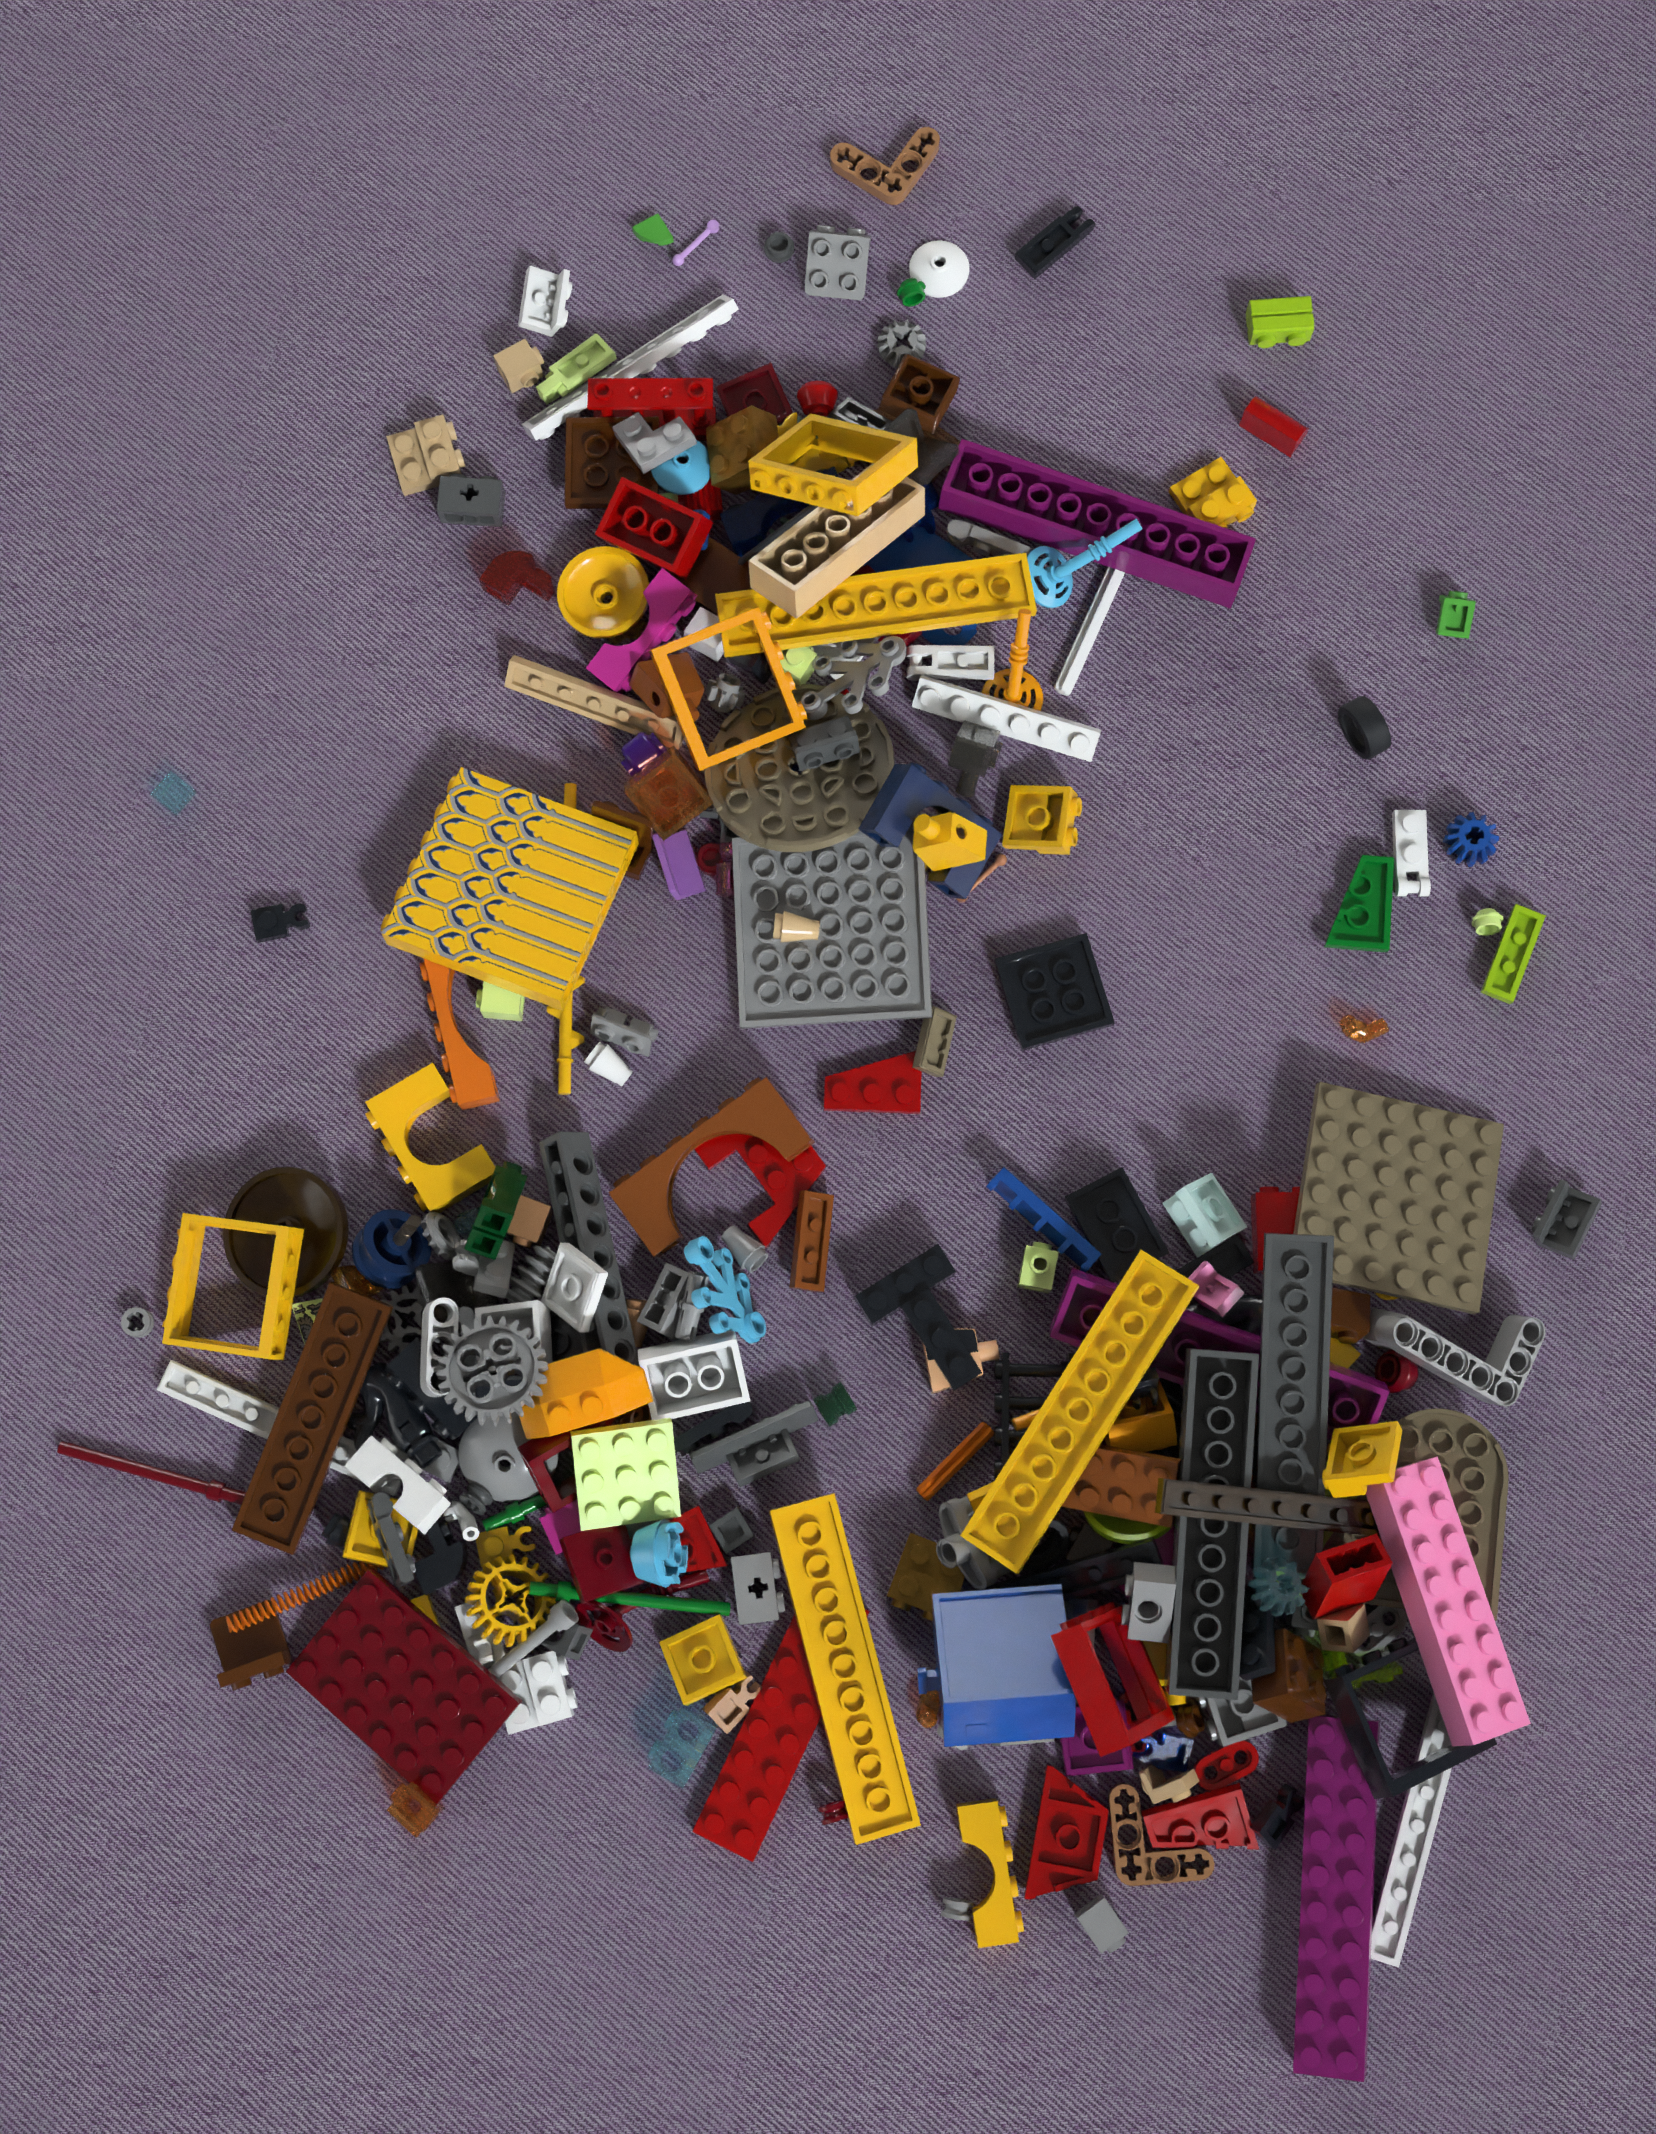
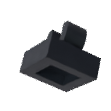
[1128,1367,1159,1410]

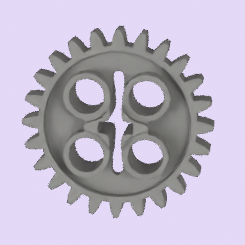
[436,1316,549,1426]

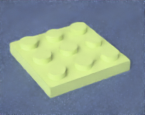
[570,1418,681,1531]

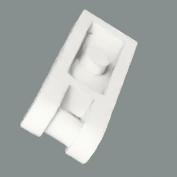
[907,645,994,681]
[1392,810,1431,897]

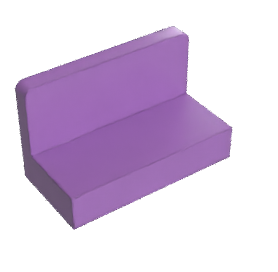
[652,829,706,900]

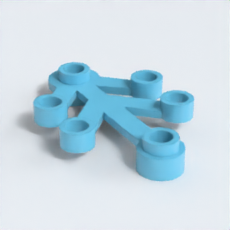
[684,1236,766,1344]

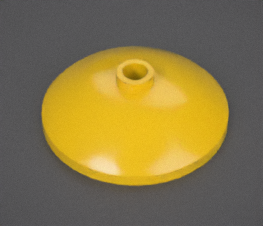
[557,546,650,638]

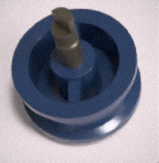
[352,1209,432,1289]

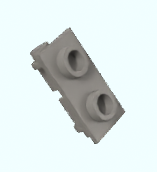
[590,1006,659,1057]

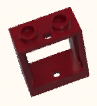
[517,1421,607,1513]

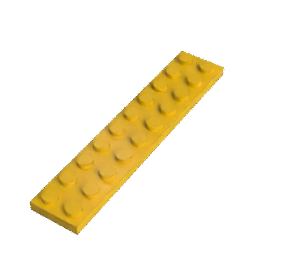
[715,553,1037,658]
[960,1250,1200,1574]
[769,1493,921,1845]

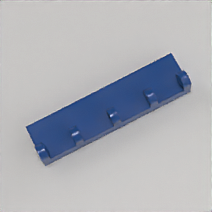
[986,1167,1102,1273]

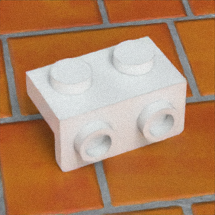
[518,266,572,337]

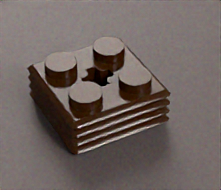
[879,353,960,434]

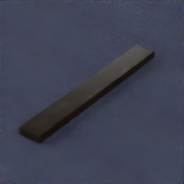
[1155,1478,1380,1537]

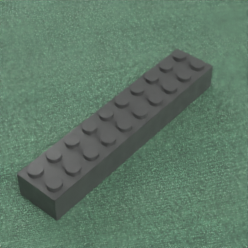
[1164,1348,1259,1700]

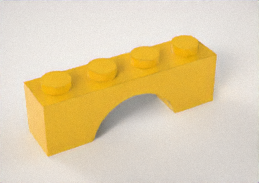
[956,1798,1024,1948]

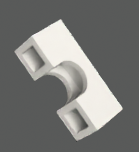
[344,1436,451,1535]

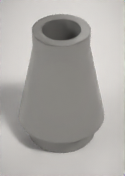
[721,1225,768,1273]

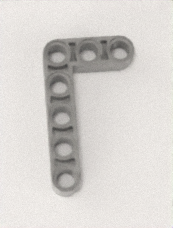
[1375,1314,1546,1407]

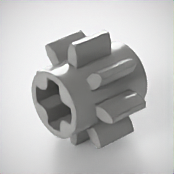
[705,673,746,713]

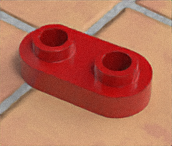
[1193,1740,1259,1791]

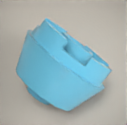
[630,1519,688,1588]

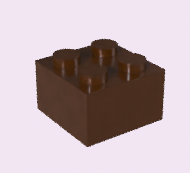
[1251,1628,1327,1723]

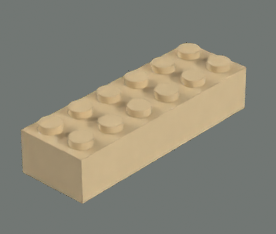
[749,463,925,619]

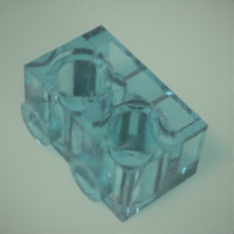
[646,1705,718,1789]

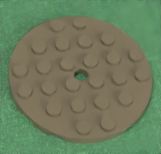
[705,684,895,852]

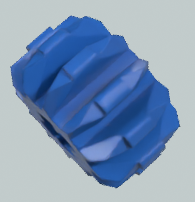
[1443,812,1500,867]

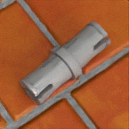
[674,1271,709,1341]

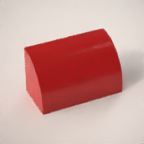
[1239,396,1309,458]

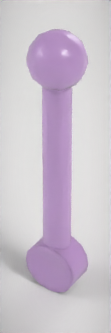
[672,220,719,266]

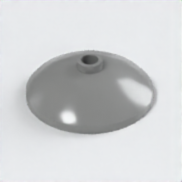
[458,1412,558,1503]

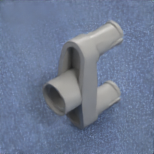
[936,1496,1013,1590]

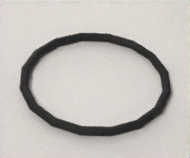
[738,504,818,565]

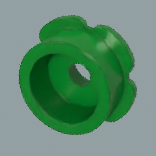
[897,278,926,307]

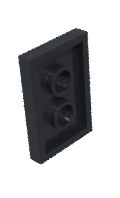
[1064,1167,1169,1283]

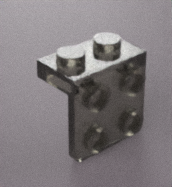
[884,408,960,486]
[415,1259,500,1323]

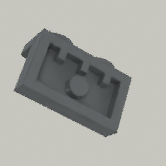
[788,716,860,771]

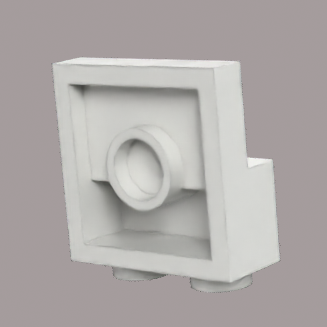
[498,1651,578,1735]

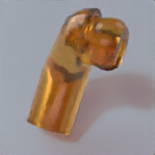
[1339,1015,1389,1043]
[916,1690,940,1728]

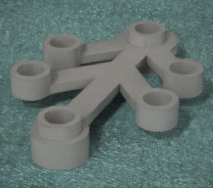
[801,636,907,720]

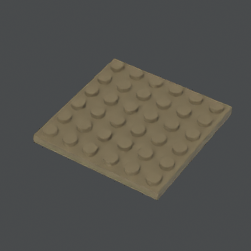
[1293,1082,1504,1314]

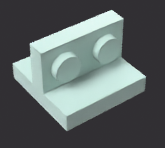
[1162,1173,1247,1258]

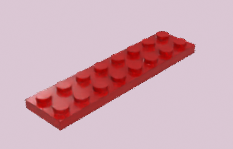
[692,1609,870,1862]

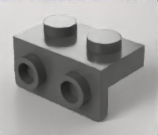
[1532,1179,1602,1260]

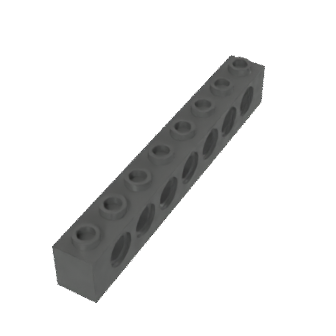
[539,1131,639,1366]

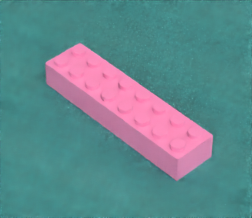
[1366,1456,1531,1747]

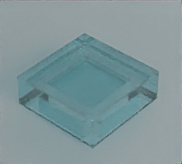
[150,770,197,816]

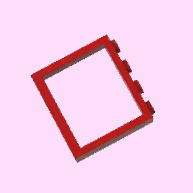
[1051,1602,1175,1757]

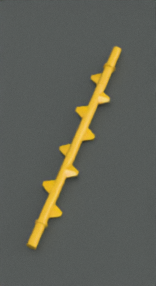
[547,783,585,1095]

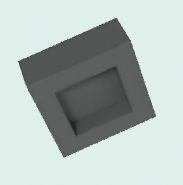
[709,1508,755,1554]

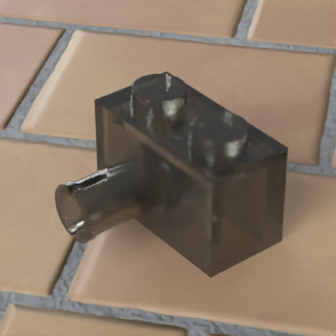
[948,720,1003,797]

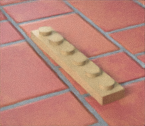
[504,655,684,751]

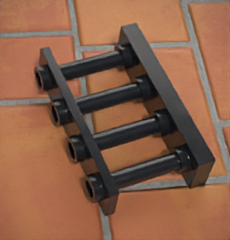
[994,1352,1075,1480]

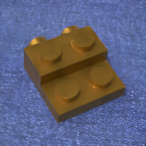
[886,1533,965,1621]

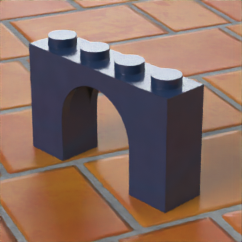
[858,762,1002,899]

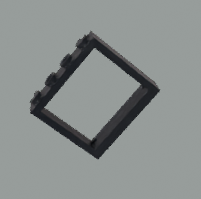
[1324,1632,1497,1800]

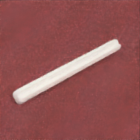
[1054,567,1125,696]

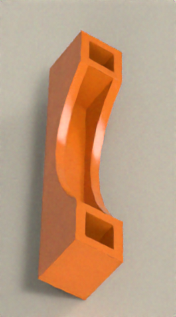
[420,959,500,1110]

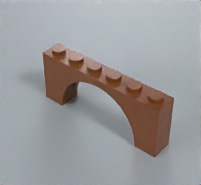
[609,1077,815,1258]

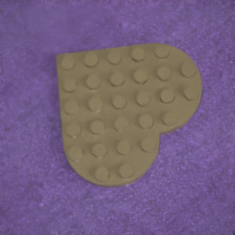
[1323,1408,1509,1621]

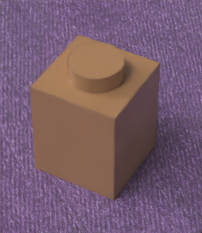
[507,1195,554,1249]

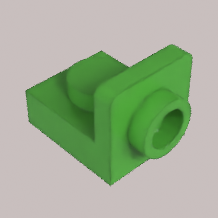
[1436,590,1476,639]

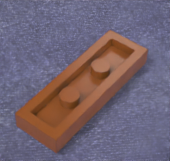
[789,1190,834,1293]

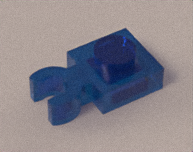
[1132,1731,1194,1772]

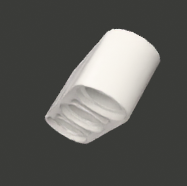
[420,1297,459,1397]

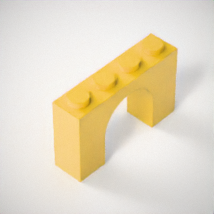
[365,1063,495,1213]

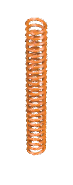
[226,1561,384,1633]

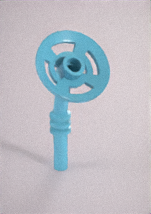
[1027,518,1143,608]

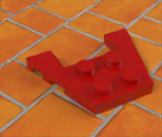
[694,1134,826,1248]

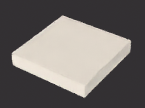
[541,1243,608,1333]

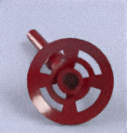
[575,1569,710,1652]

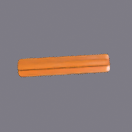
[916,1422,994,1501]

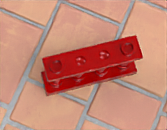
[587,378,716,441]

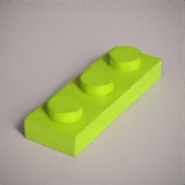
[1480,904,1546,1004]

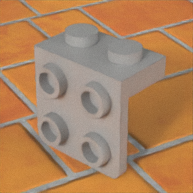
[805,225,871,300]

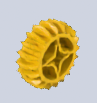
[465,1554,556,1647]

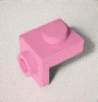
[1188,1261,1244,1317]

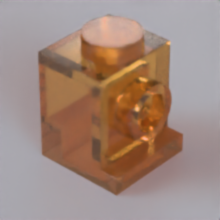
[387,1782,445,1838]

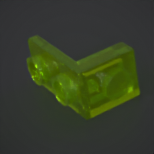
[1321,1650,1403,1689]

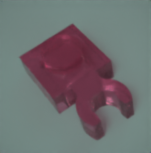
[716,842,734,900]

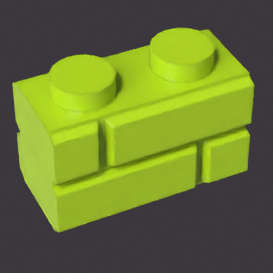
[1246,296,1314,348]

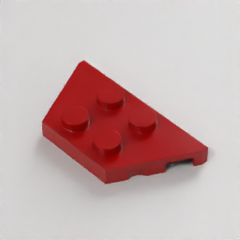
[1024,1764,1109,1900]

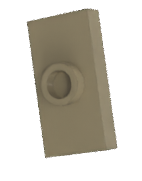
[912,1006,957,1077]

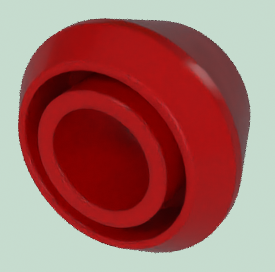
[796,381,838,417]

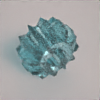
[1248,1557,1310,1617]

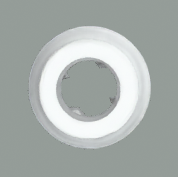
[584,1042,633,1087]

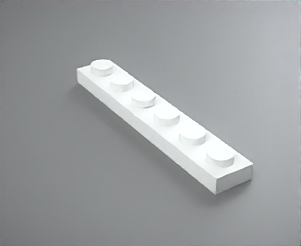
[912,675,1101,762]

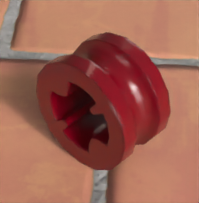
[817,1799,848,1825]

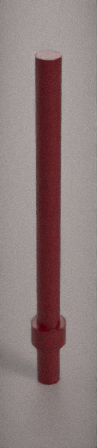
[57,1441,246,1505]

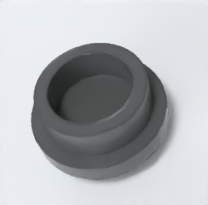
[764,232,794,263]

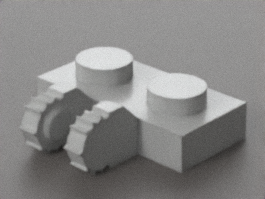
[452,1239,515,1299]

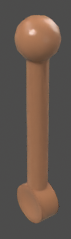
[956,854,1007,903]

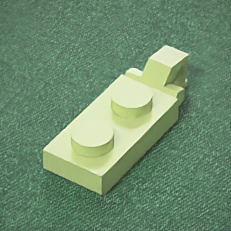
[536,333,617,405]

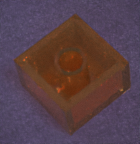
[624,745,714,841]

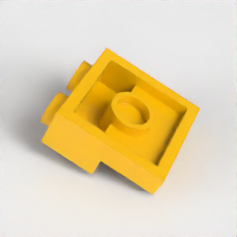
[1168,457,1257,529]
[1002,785,1082,855]
[1322,1421,1402,1498]

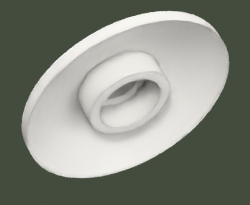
[909,240,969,298]

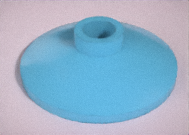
[651,440,711,495]

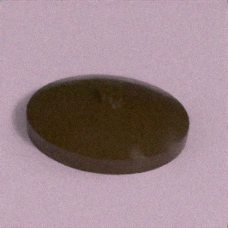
[223,1167,349,1297]

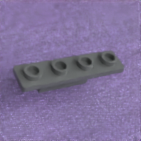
[689,1401,818,1487]

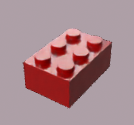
[595,477,713,580]

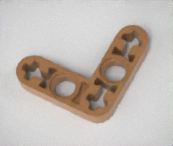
[830,127,940,205]
[1108,1783,1215,1886]

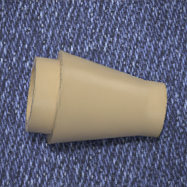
[773,911,820,943]

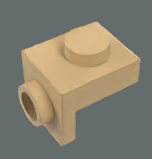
[1139,1762,1199,1805]

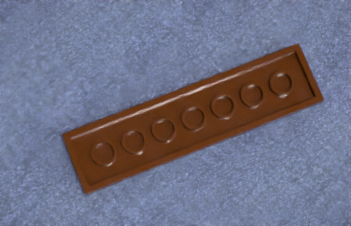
[232,1282,394,1555]

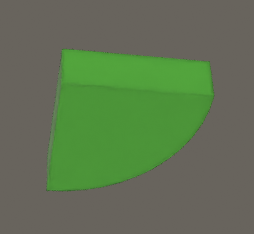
[632,213,674,246]

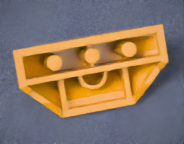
[519,1348,654,1439]

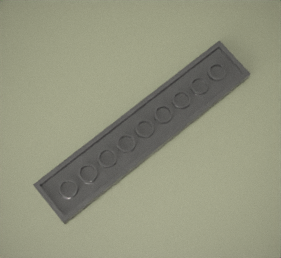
[1252,1233,1334,1574]

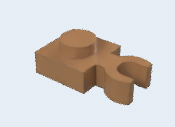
[702,1670,762,1734]

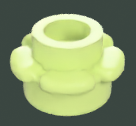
[1471,908,1504,936]

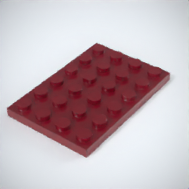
[286,1568,523,1806]

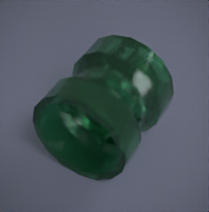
[812,1382,858,1427]

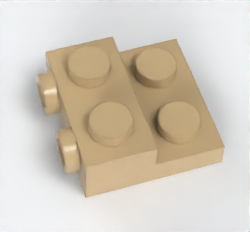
[386,414,466,496]

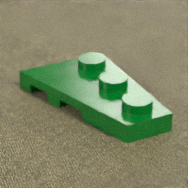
[1324,855,1394,953]

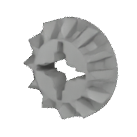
[878,319,926,367]
[421,1211,460,1260]

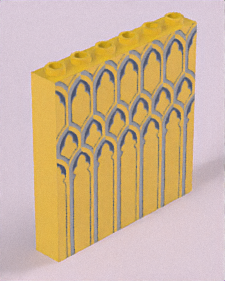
[381,767,639,1011]

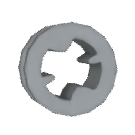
[121,1307,154,1338]
[941,1897,973,1921]

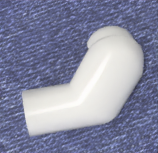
[443,1501,479,1541]

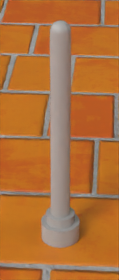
[488,1600,579,1678]

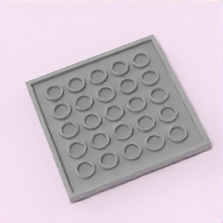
[732,826,932,1029]

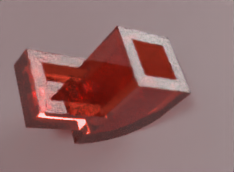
[479,550,555,606]

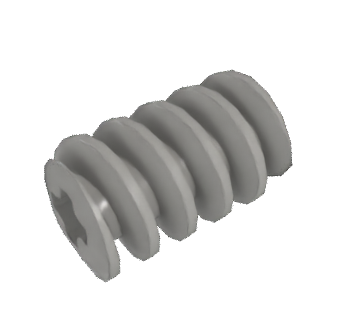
[505,1245,556,1303]

